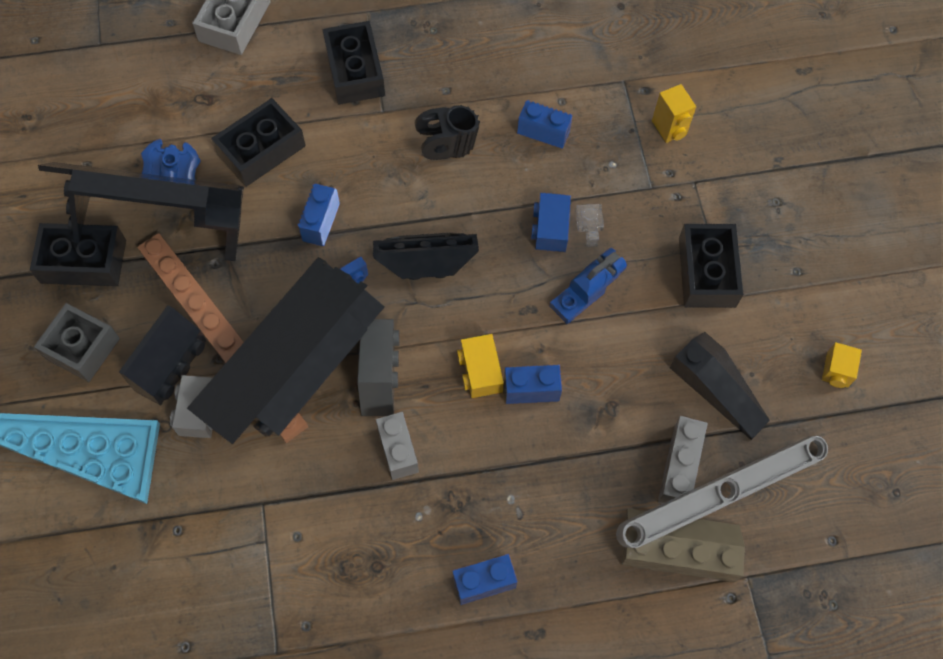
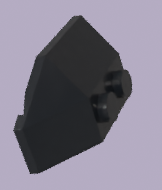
[373,232,479,280]

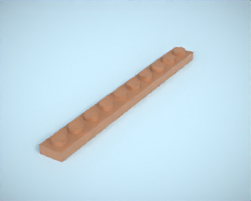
[137,233,308,443]

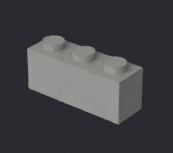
[658,416,708,504]

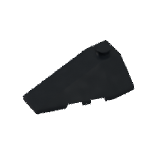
[670,332,770,440]

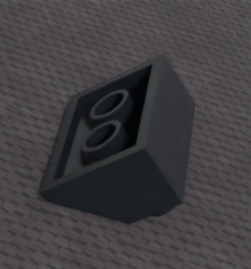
[119,305,207,406]

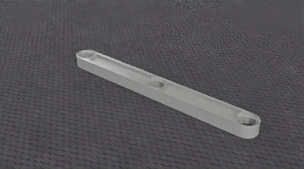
[616,436,828,548]

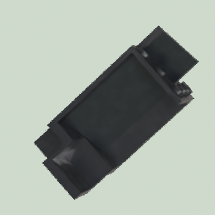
[38,162,244,261]
[187,257,385,445]

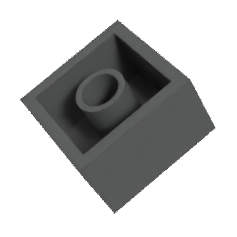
[34,303,120,382]

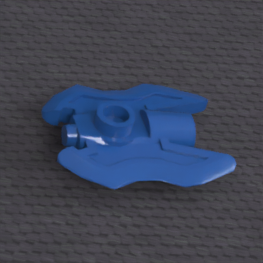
[141,139,201,180]

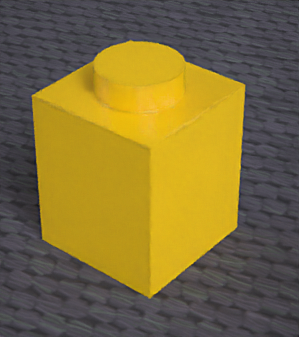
[822,342,862,388]

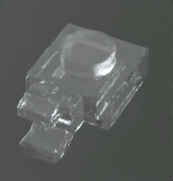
[575,204,604,247]

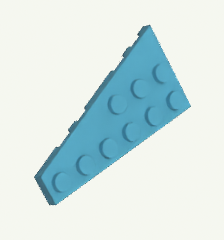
[0,413,160,504]

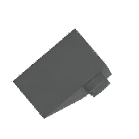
[358,319,400,416]

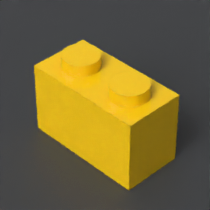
[652,84,696,143]
[457,334,504,398]

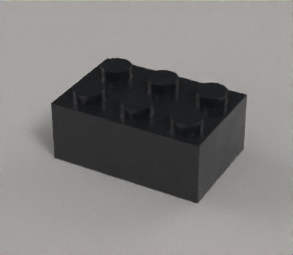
[322,20,385,105]
[211,98,306,187]
[30,223,126,286]
[679,224,744,308]

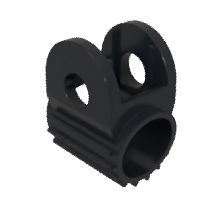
[414,105,480,160]

